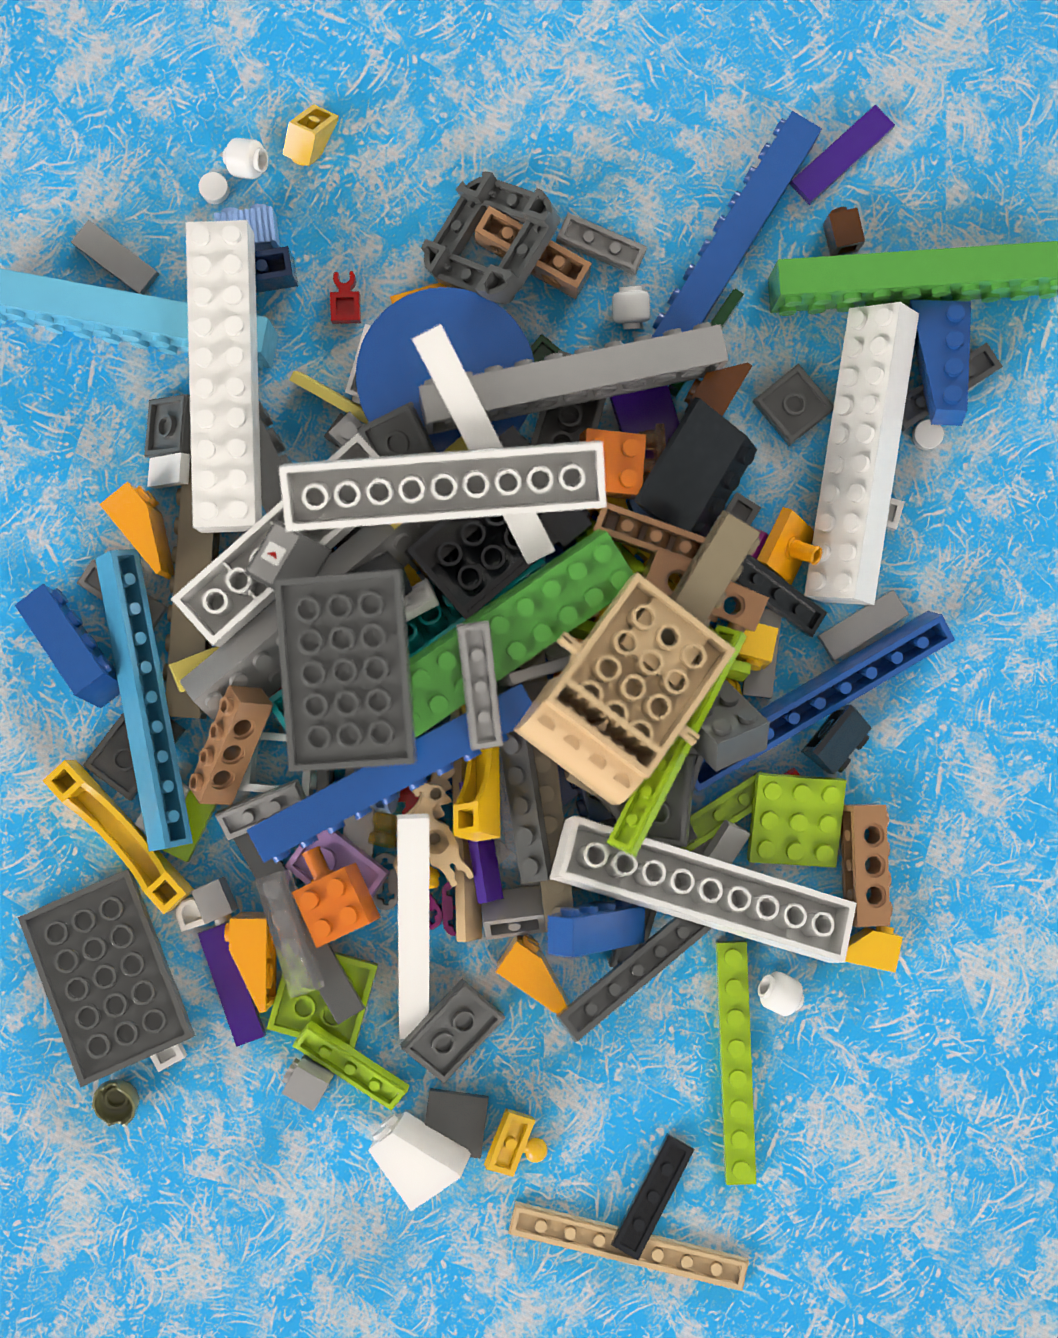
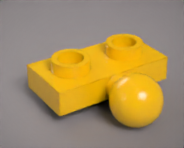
[483,1108,548,1177]

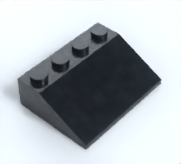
[634,397,758,537]
[404,515,559,620]

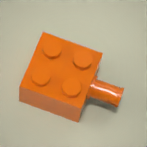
[579,428,646,500]
[292,846,381,948]

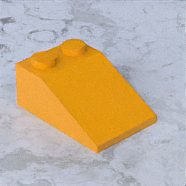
[99,481,175,580]
[224,912,277,1012]
[496,935,570,1014]

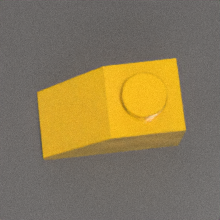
[282,104,339,167]
[845,926,903,973]

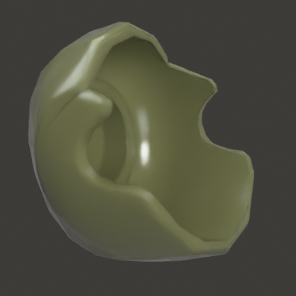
[92,1079,140,1127]

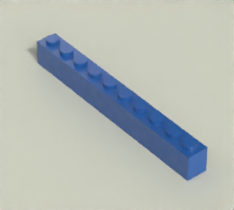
[652,111,822,338]
[694,611,955,792]
[247,683,532,863]

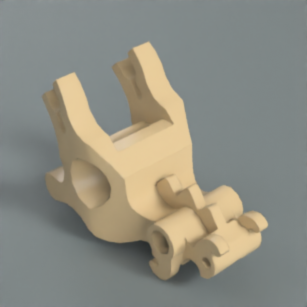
[392,768,474,887]

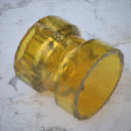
[368,812,397,848]

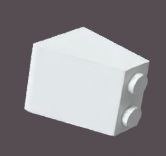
[368,1111,471,1211]

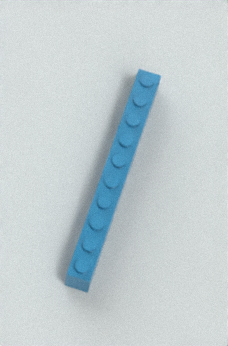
[95,549,193,852]

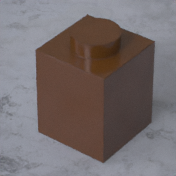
[823,207,865,256]

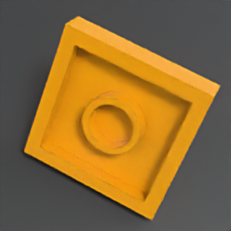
[757,507,822,585]

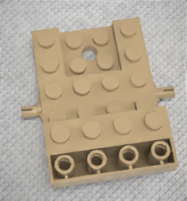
[514,573,736,805]

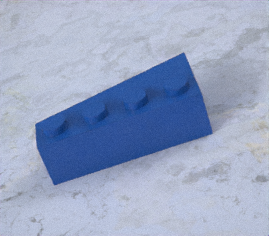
[909,300,971,426]
[15,584,120,708]
[547,899,645,958]

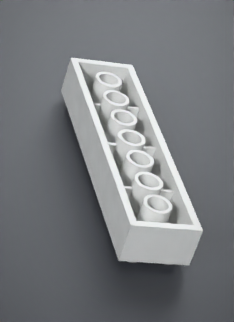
[171,433,379,647]

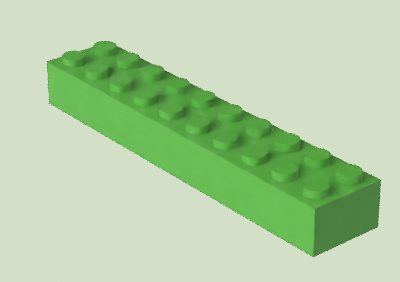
[768,241,1058,316]
[409,529,634,738]

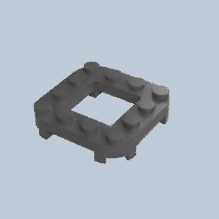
[421,172,561,305]

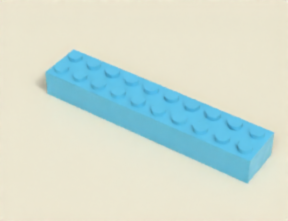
[0,268,278,370]

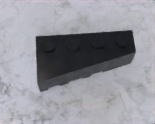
[498,425,592,551]

